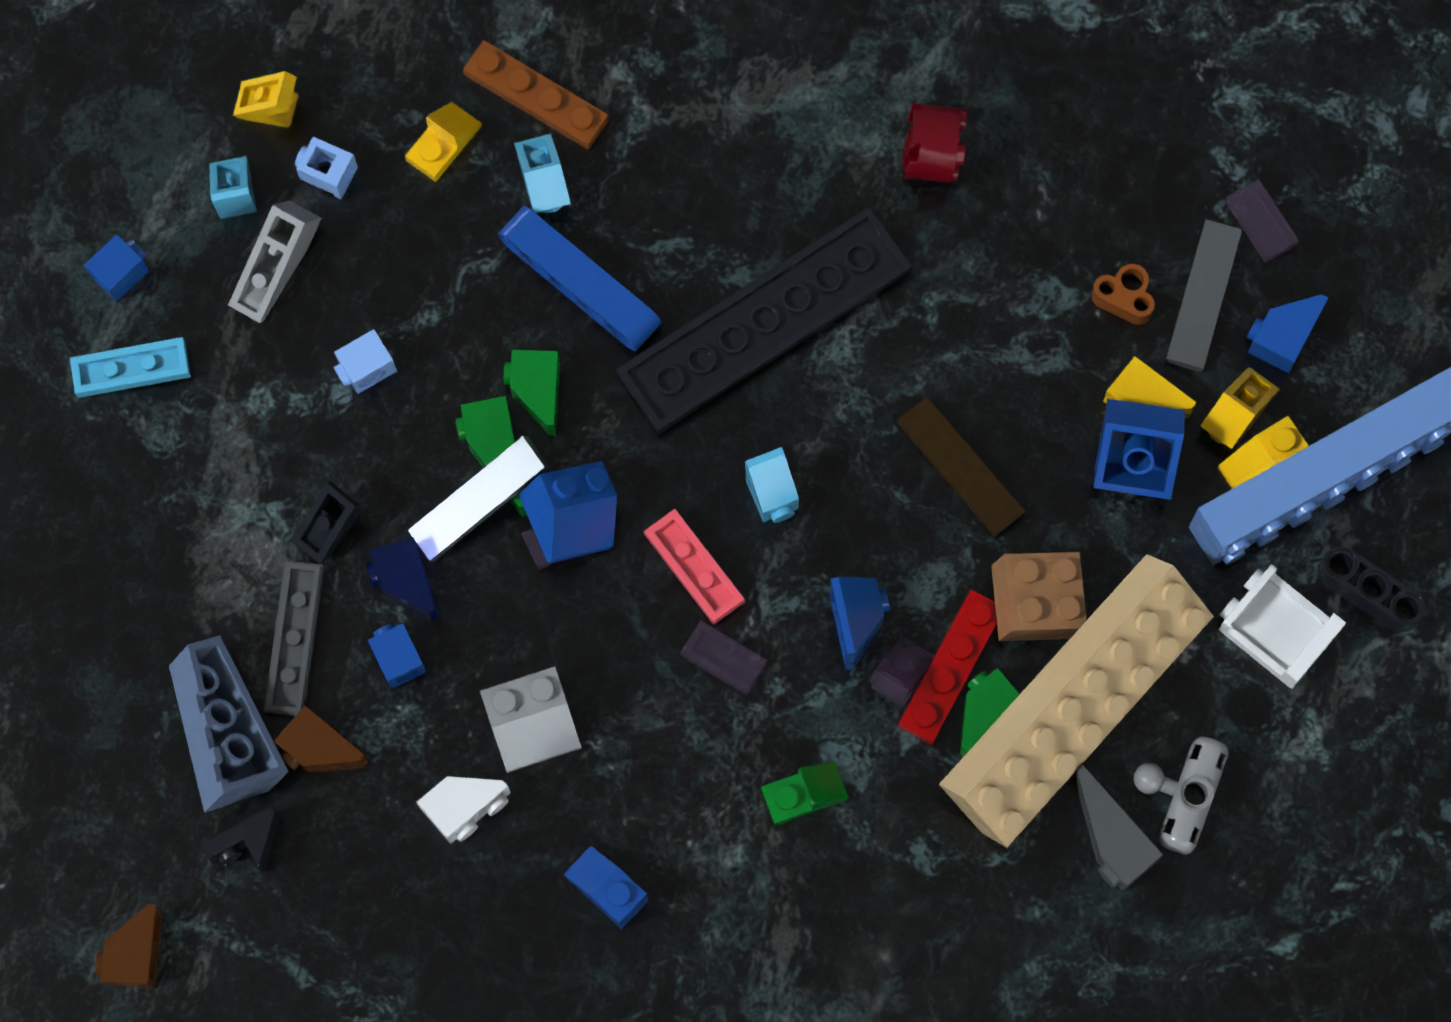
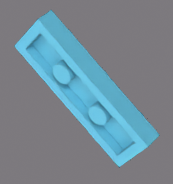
[70,337,191,398]

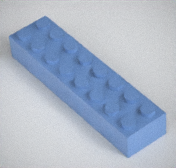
[1189,367,1451,566]

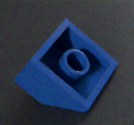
[518,461,617,564]

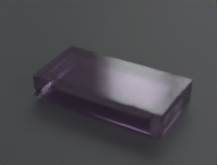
[1225,179,1299,263]
[680,621,767,695]

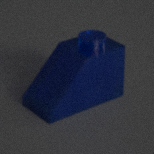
[366,537,439,620]

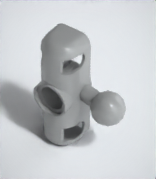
[1134,737,1229,855]

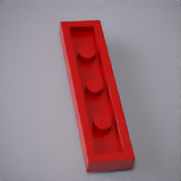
[898,590,997,745]

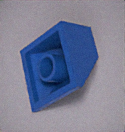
[830,577,890,670]

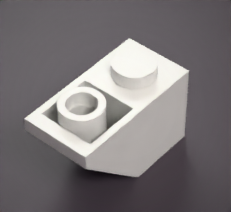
[417,776,511,844]

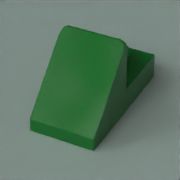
[761,762,849,826]

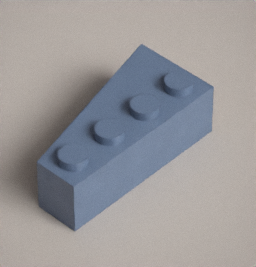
[169,635,288,813]

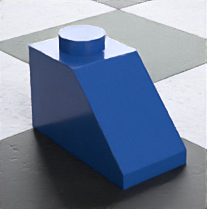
[1247,294,1328,373]
[564,846,649,929]

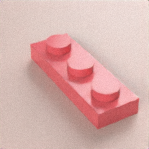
[644,509,745,625]

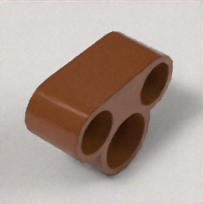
[1091,264,1155,325]

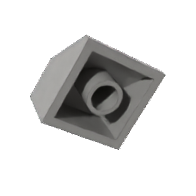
[480,666,582,773]

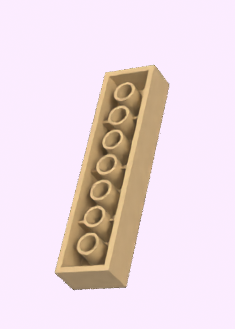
[939,554,1214,847]

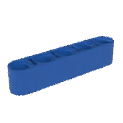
[498,206,662,351]

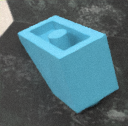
[514,134,571,213]
[745,447,799,523]

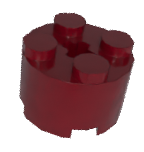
[903,103,966,183]

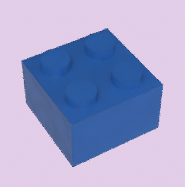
[1094,398,1185,500]

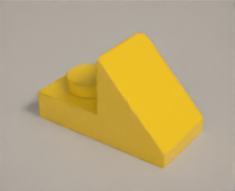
[233,71,298,127]
[405,102,482,182]

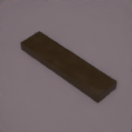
[897,397,1025,538]

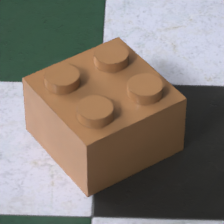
[991,552,1087,641]

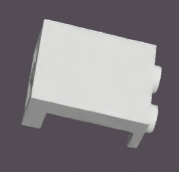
[1219,564,1346,689]

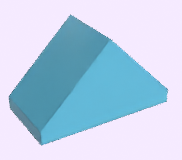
[210,156,257,219]

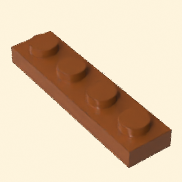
[463,40,609,150]

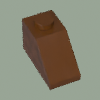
[274,706,369,773]
[95,904,163,989]

